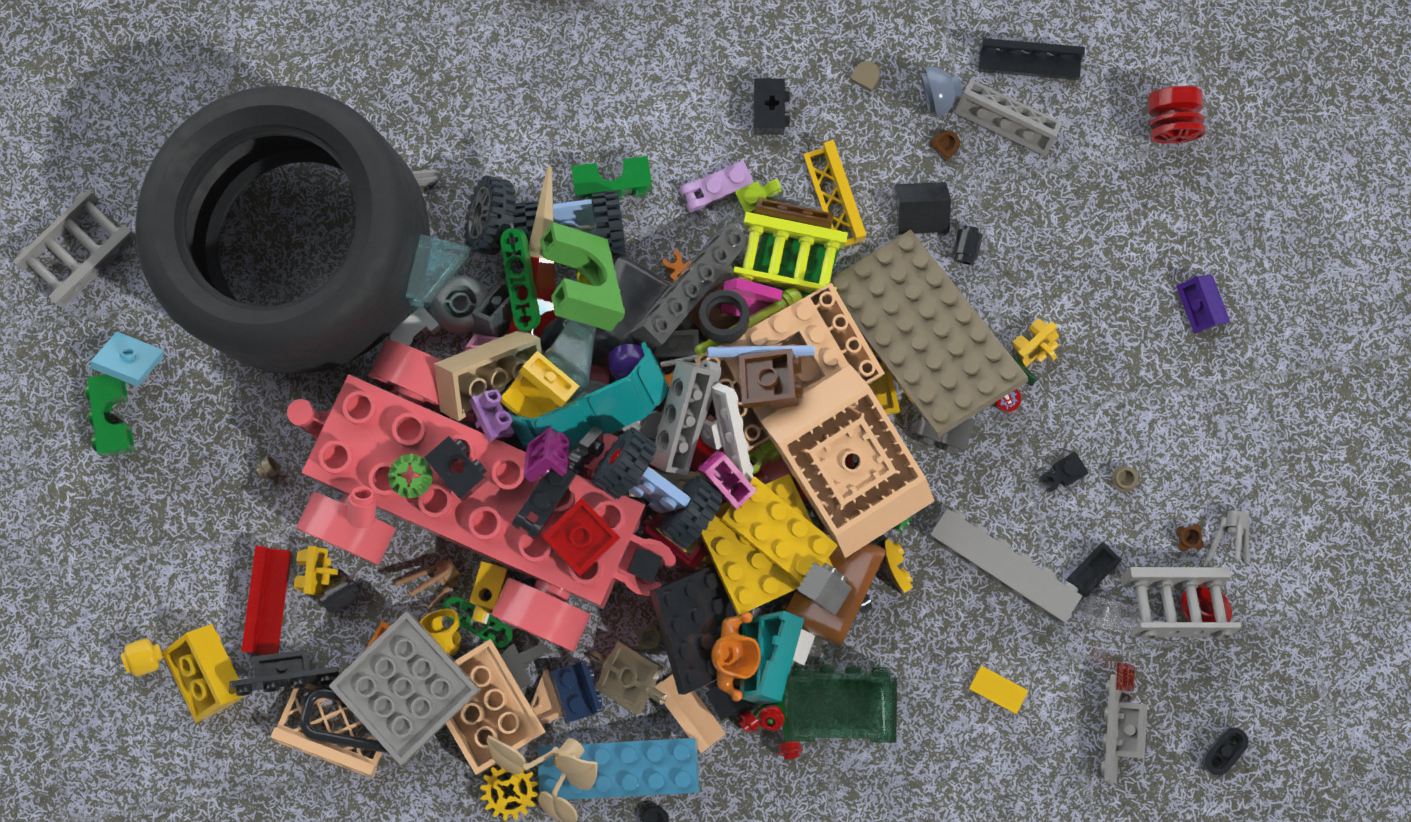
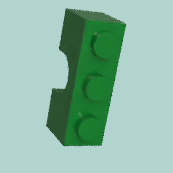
[571,156,652,204]
[85,374,135,457]

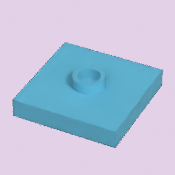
[90,332,164,387]

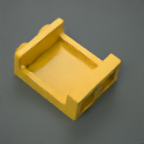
[500,351,579,418]

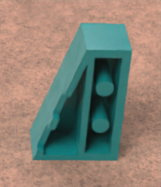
[740,611,804,705]

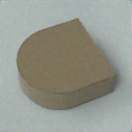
[849,61,880,92]

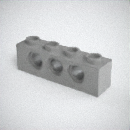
[649,360,716,476]

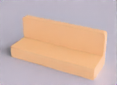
[655,674,725,753]

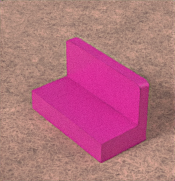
[720,278,782,321]

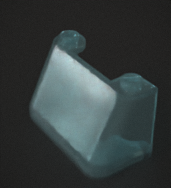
[404,234,471,309]

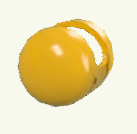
[420,608,461,656]

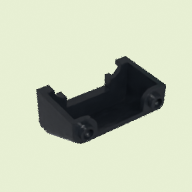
[587,255,672,369]

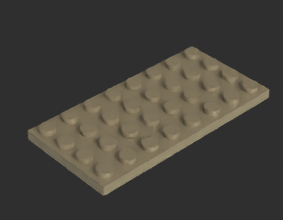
[830,229,1028,438]

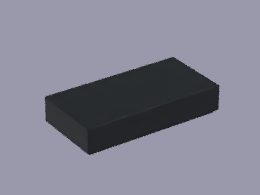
[1066,541,1122,597]

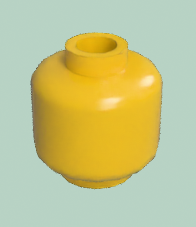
[121,638,163,677]

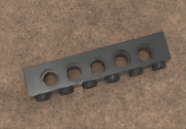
[629,223,748,350]

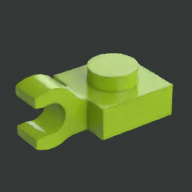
[735,178,782,214]
[748,439,782,474]

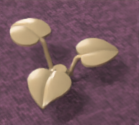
[487,735,598,822]

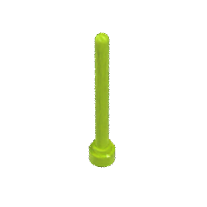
[695,286,803,355]

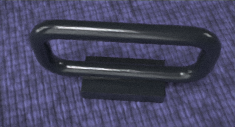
[300,676,388,753]

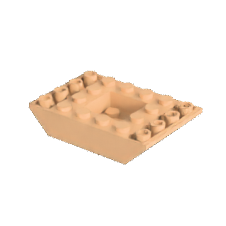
[694,283,885,451]
[760,365,934,558]

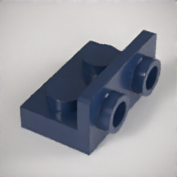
[549,660,602,724]

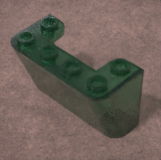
[787,665,897,743]

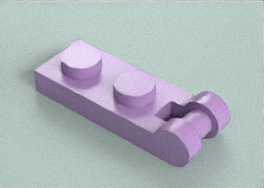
[679,160,754,213]

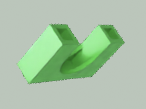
[540,222,625,331]

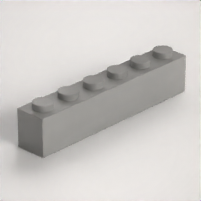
[928,508,1082,625]

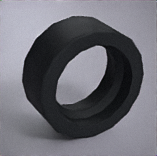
[699,290,750,343]

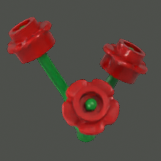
[737,686,803,760]

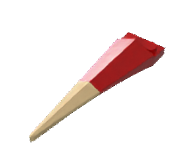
[508,165,557,367]

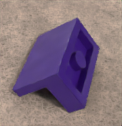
[1176,275,1230,334]

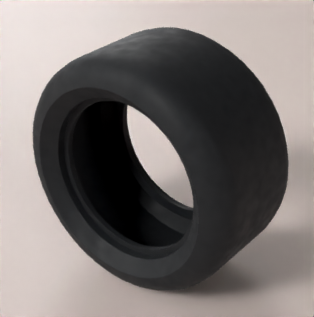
[135,86,431,374]

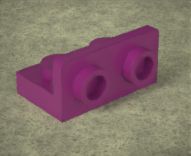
[523,426,570,482]

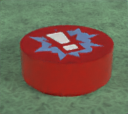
[995,389,1021,413]

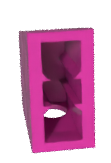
[698,451,757,509]

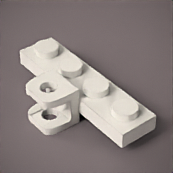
[700,383,754,482]

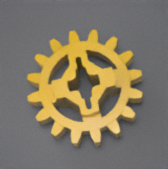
[480,767,539,821]

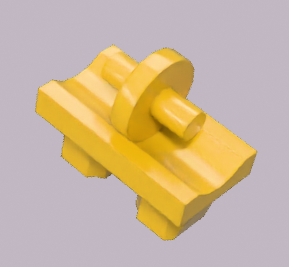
[1012,319,1059,367]
[294,546,338,596]

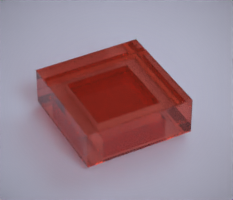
[1116,663,1135,692]

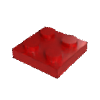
[542,498,621,577]

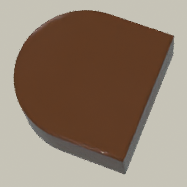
[929,130,960,162]

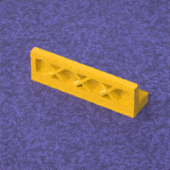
[803,140,866,247]

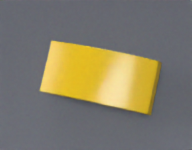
[883,539,913,595]

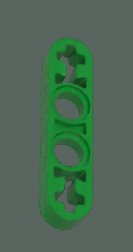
[501,228,541,331]

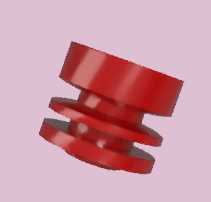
[1147,86,1206,144]

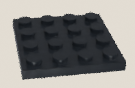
[650,563,751,695]

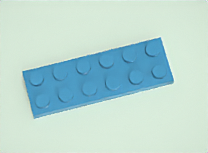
[537,738,700,800]

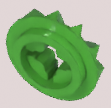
[388,454,433,498]

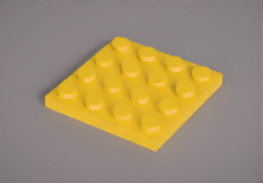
[701,474,833,616]

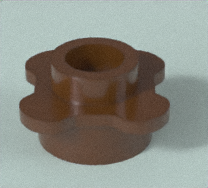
[1175,524,1204,552]

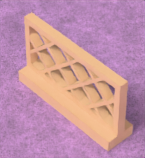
[271,683,382,779]

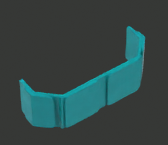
[508,342,669,452]

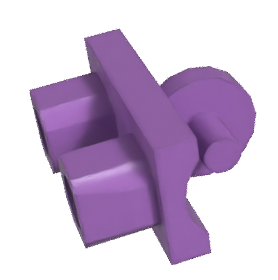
[469,389,514,442]

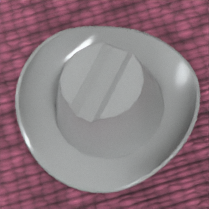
[430,275,489,334]

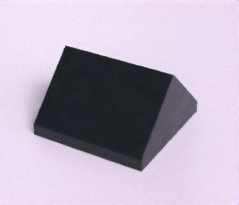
[895,182,951,235]

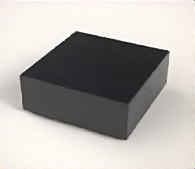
[627,547,663,583]

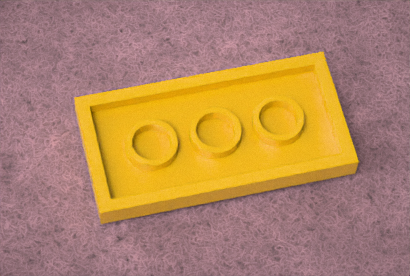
[720,477,838,585]

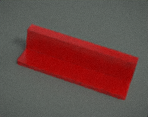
[241,545,292,655]

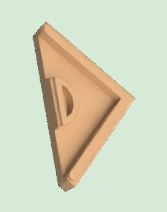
[530,669,563,725]

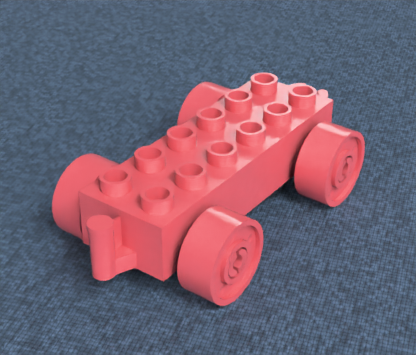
[287,339,676,652]

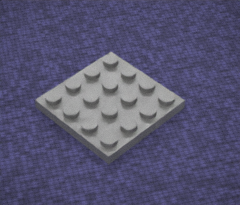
[329,611,481,766]

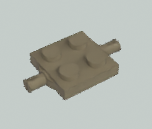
[590,641,667,714]

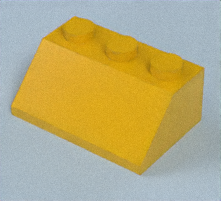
[162,624,245,723]

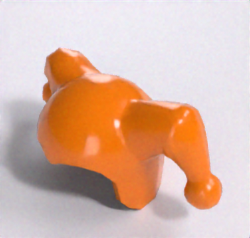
[711,611,761,701]

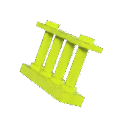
[733,212,848,294]

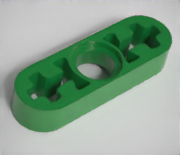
[443,597,513,648]

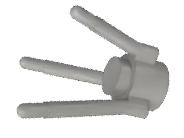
[1203,511,1250,567]

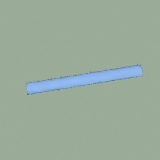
[707,345,815,358]

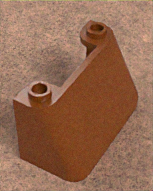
[779,527,887,648]

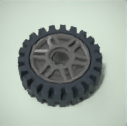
[464,176,516,255]

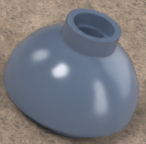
[921,66,963,118]

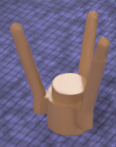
[394,559,461,611]

